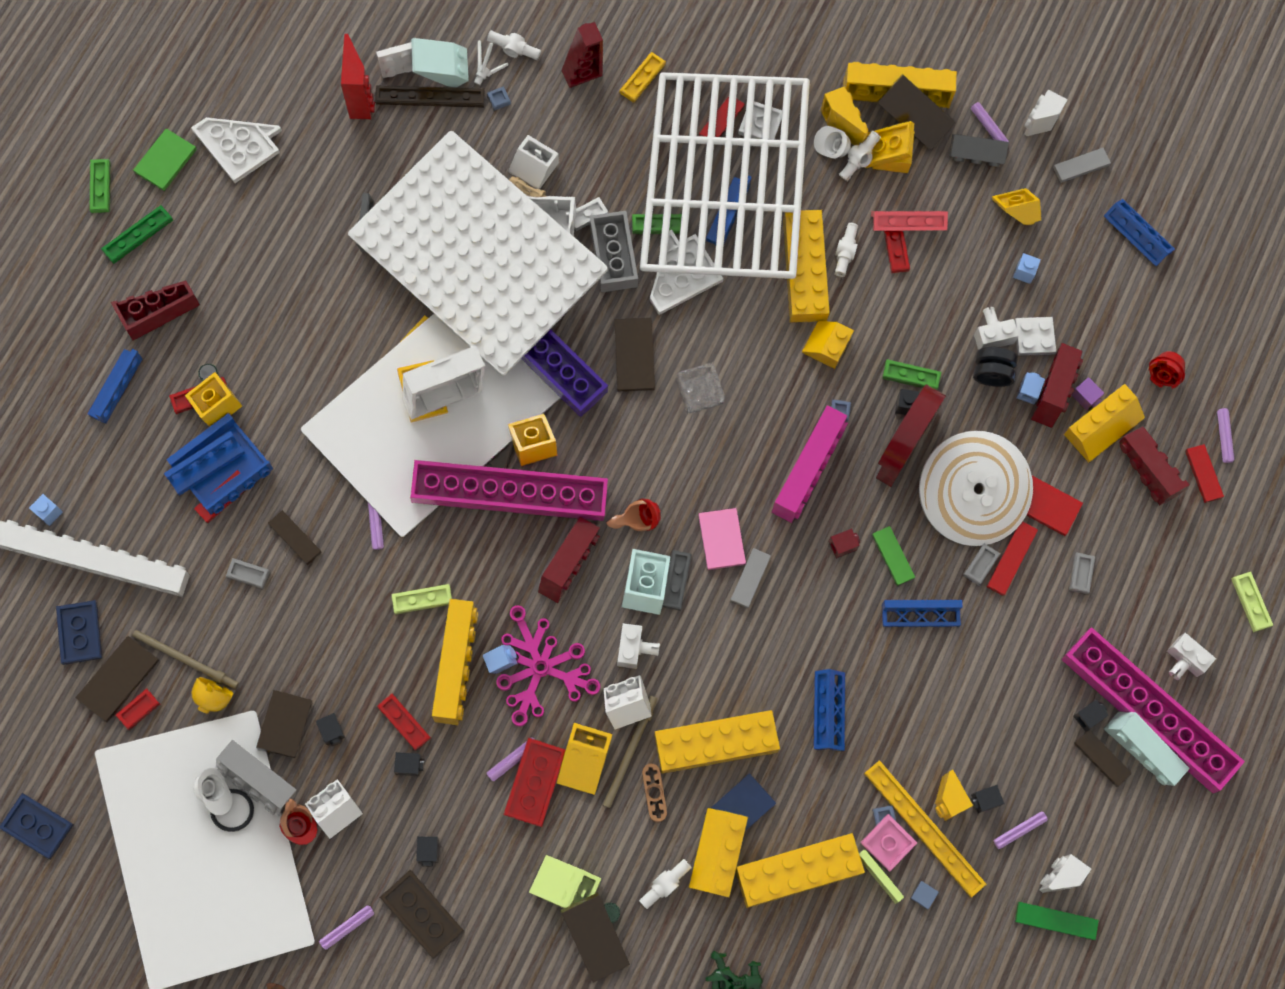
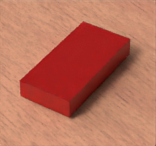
[116,688,160,731]

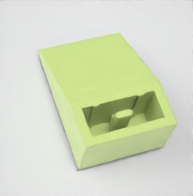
[529,855,601,909]

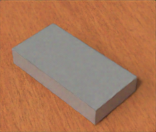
[963,543,1000,586]
[1069,552,1095,594]
[226,558,270,589]

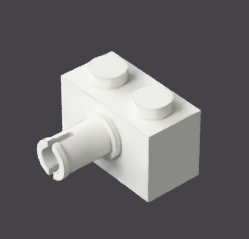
[974,307,1019,350]
[617,623,660,669]
[1167,633,1216,680]

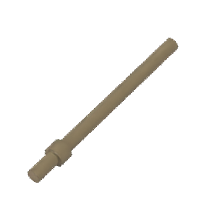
[132,630,239,690]
[603,696,658,808]

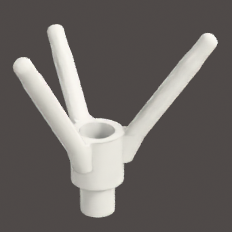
[474,40,508,85]

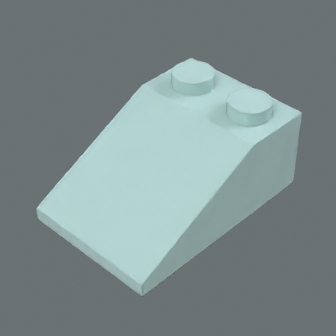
[411,38,468,88]
[622,549,670,615]

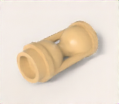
[509,176,547,197]

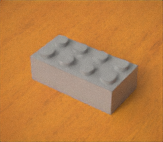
[590,211,638,292]
[216,740,296,816]

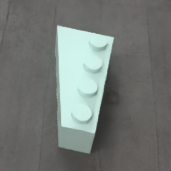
[1103,712,1190,786]

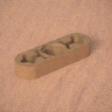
[642,764,667,823]

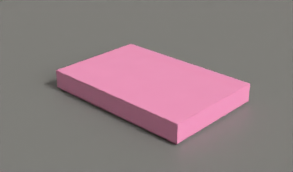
[698,508,746,570]

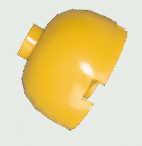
[191,677,233,714]

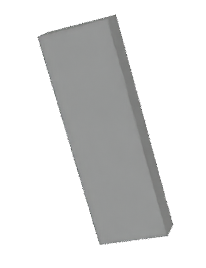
[1053,148,1111,183]
[730,548,771,608]

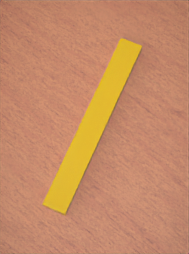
[864,760,987,898]

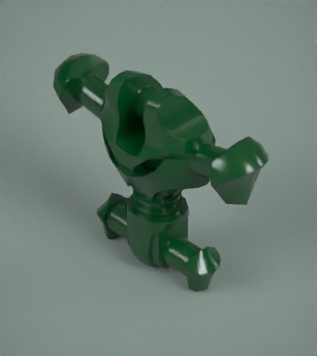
[705,951,763,989]

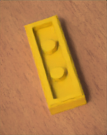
[619,52,666,103]

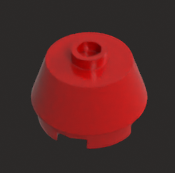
[1148,351,1185,389]

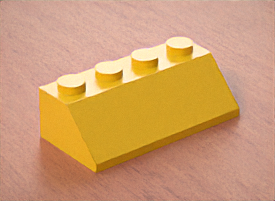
[1064,384,1145,463]
[689,808,748,897]

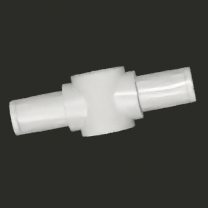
[487,30,541,60]
[839,131,881,182]
[835,223,858,277]
[639,859,692,909]

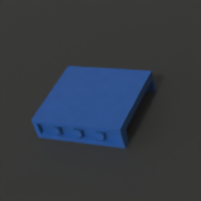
[166,413,273,515]

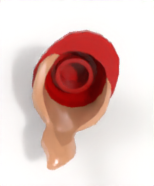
[606,498,661,531]
[279,799,318,845]

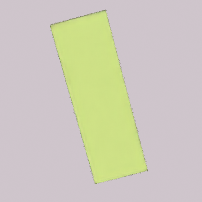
[1231,572,1273,632]
[391,584,452,614]
[859,850,904,904]

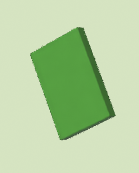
[133,129,197,191]

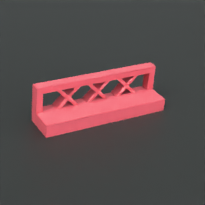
[871,211,948,231]

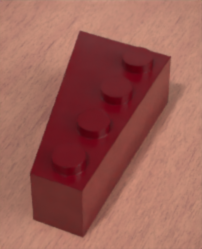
[561,22,603,88]
[111,280,200,341]
[1031,343,1083,428]
[1119,426,1190,506]
[538,517,600,603]

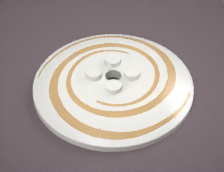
[919,431,1033,546]

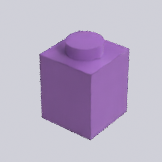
[1072,377,1105,411]

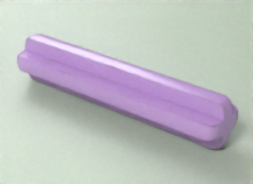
[971,102,1009,142]
[1217,408,1234,463]
[368,503,384,550]
[487,738,534,781]
[994,812,1048,849]
[319,905,374,950]

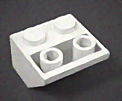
[1024,90,1068,136]
[508,135,559,189]
[604,675,652,729]
[305,779,363,839]
[1040,854,1091,893]

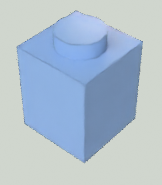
[1013,253,1041,284]
[1016,372,1045,405]
[29,494,63,526]
[483,645,518,673]

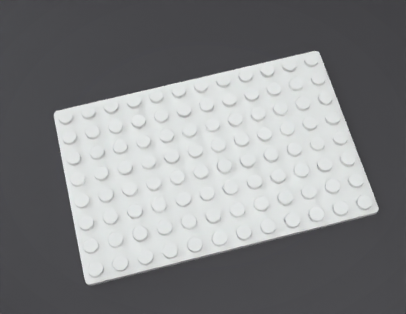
[348,131,608,375]
[301,314,560,537]
[95,711,315,989]

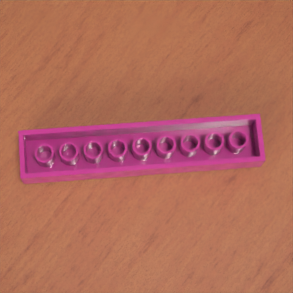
[410,460,608,521]
[1061,627,1245,793]

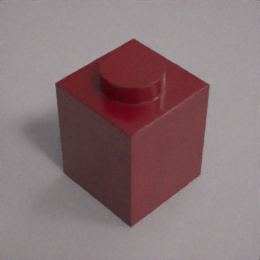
[828,528,860,559]

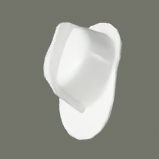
[814,126,851,159]
[194,768,232,816]

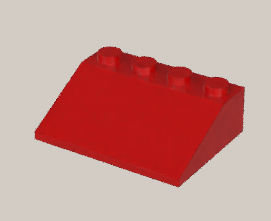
[341,34,375,120]

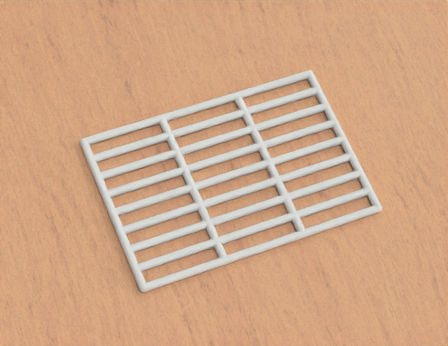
[640,72,810,279]

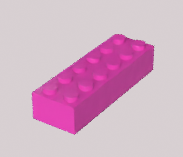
[771,405,848,523]

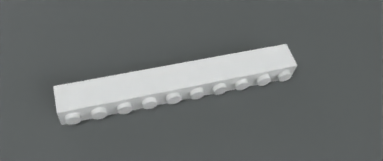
[0,520,190,597]

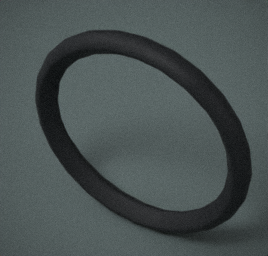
[210,789,254,832]

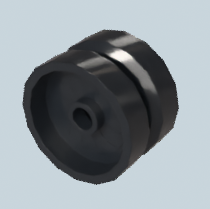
[973,347,1018,387]

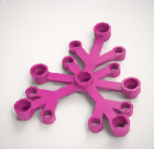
[496,605,600,727]

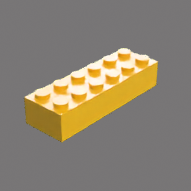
[843,62,957,108]
[783,210,829,323]
[432,599,478,725]
[654,710,780,774]
[735,833,865,908]

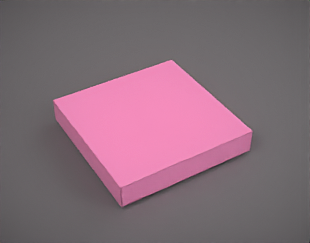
[860,814,917,872]

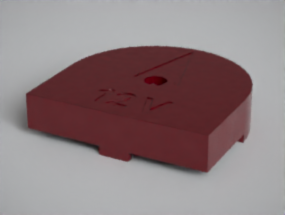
[876,384,946,487]

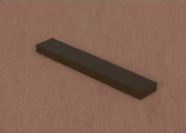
[375,85,485,108]

